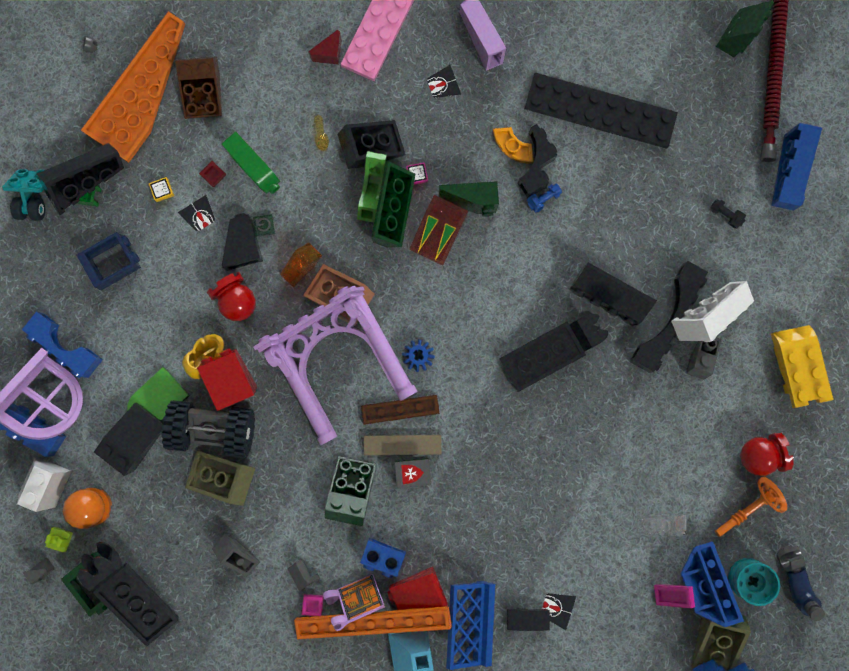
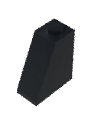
[222,213,263,271]

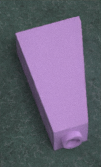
[459,0,506,71]

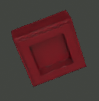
[199,161,226,188]

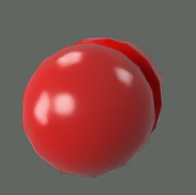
[207,272,256,321]
[740,433,794,476]

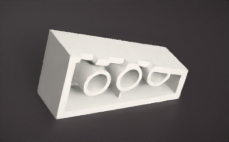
[671,281,754,342]

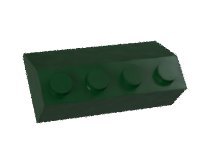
[371,161,416,248]

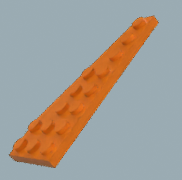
[81,11,185,163]

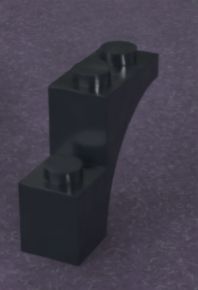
[518,124,557,199]

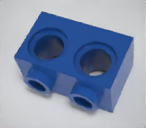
[360,538,406,578]

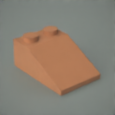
[303,264,375,326]

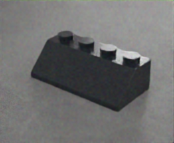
[570,262,657,326]

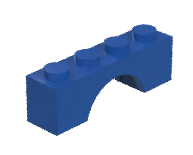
[22,312,103,378]

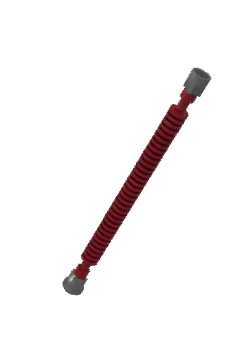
[760,0,789,162]

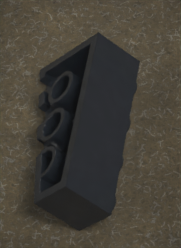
[36,143,124,216]

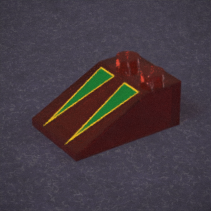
[409,195,469,266]

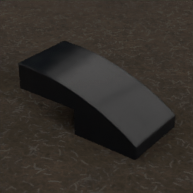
[507,608,550,631]

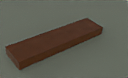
[361,395,440,425]

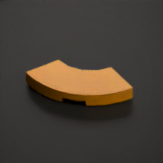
[493,127,534,164]

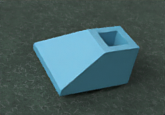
[388,631,434,671]

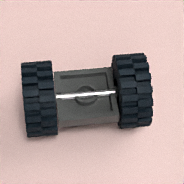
[161,400,255,458]

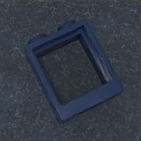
[77,232,141,291]

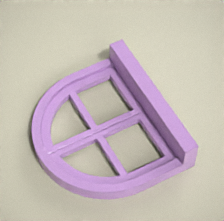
[0,348,83,440]

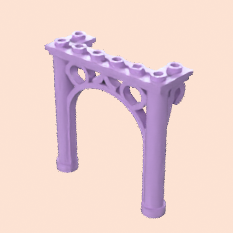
[254,285,418,446]

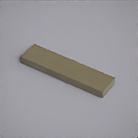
[364,435,442,455]

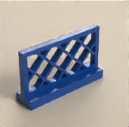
[446,581,495,670]

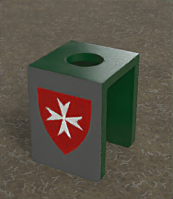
[395,458,431,488]

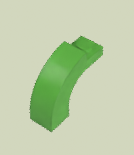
[357,152,387,223]

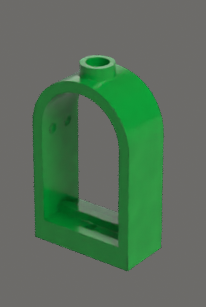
[222,131,280,194]

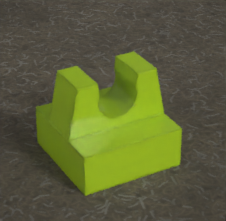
[45,527,73,552]

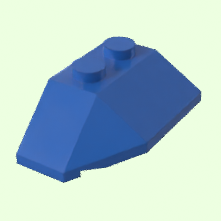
[680,541,744,627]

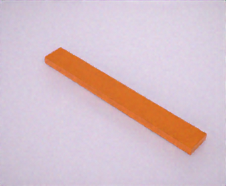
[294,607,452,639]

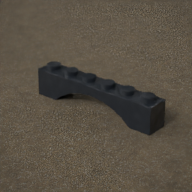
[629,261,708,373]

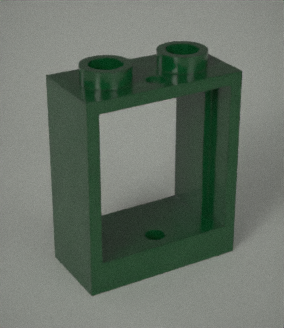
[61,552,108,617]

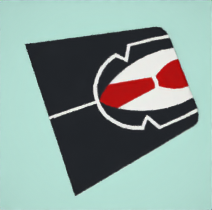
[427,65,461,98]
[178,195,215,232]
[542,593,576,630]

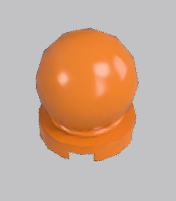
[62,488,112,529]

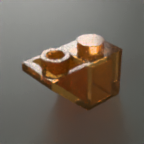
[280,243,322,287]

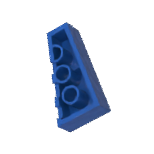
[771,123,822,211]
[0,403,66,457]

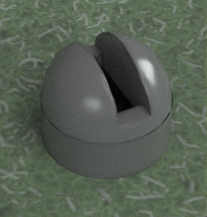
[83,36,98,53]

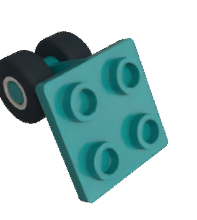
[2,169,46,221]

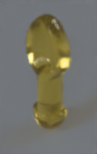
[314,115,329,151]

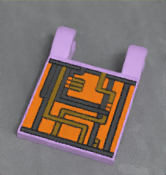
[323,574,385,631]

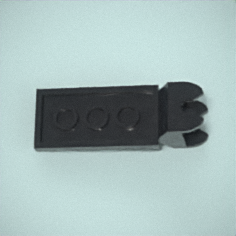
[499,313,608,392]
[78,542,179,647]

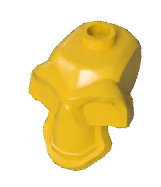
[182,334,224,379]

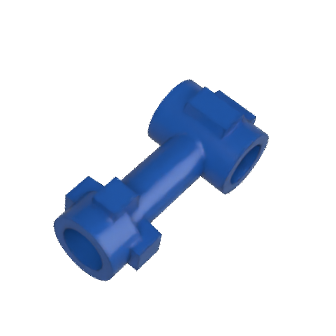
[527,184,562,213]

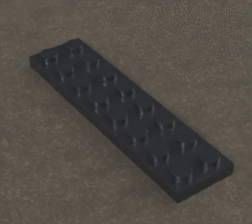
[524,73,678,149]

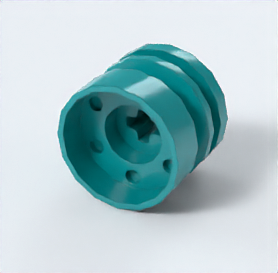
[728,558,780,606]

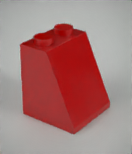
[197,348,257,411]
[387,566,449,610]

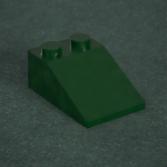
[438,181,499,217]

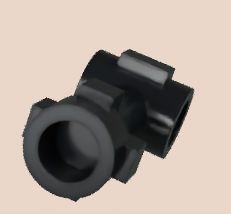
[710,199,746,229]

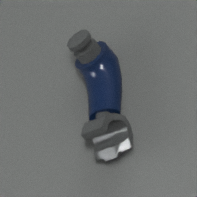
[777,545,825,621]

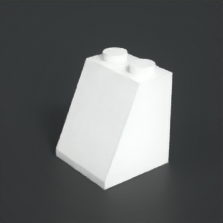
[17,457,71,512]

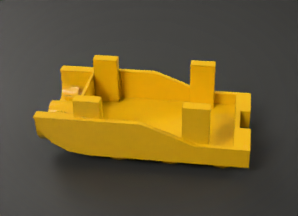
[771,325,833,408]

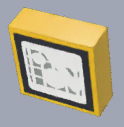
[149,177,174,202]

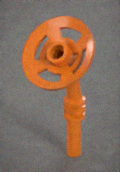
[715,477,787,537]

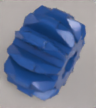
[402,339,435,372]

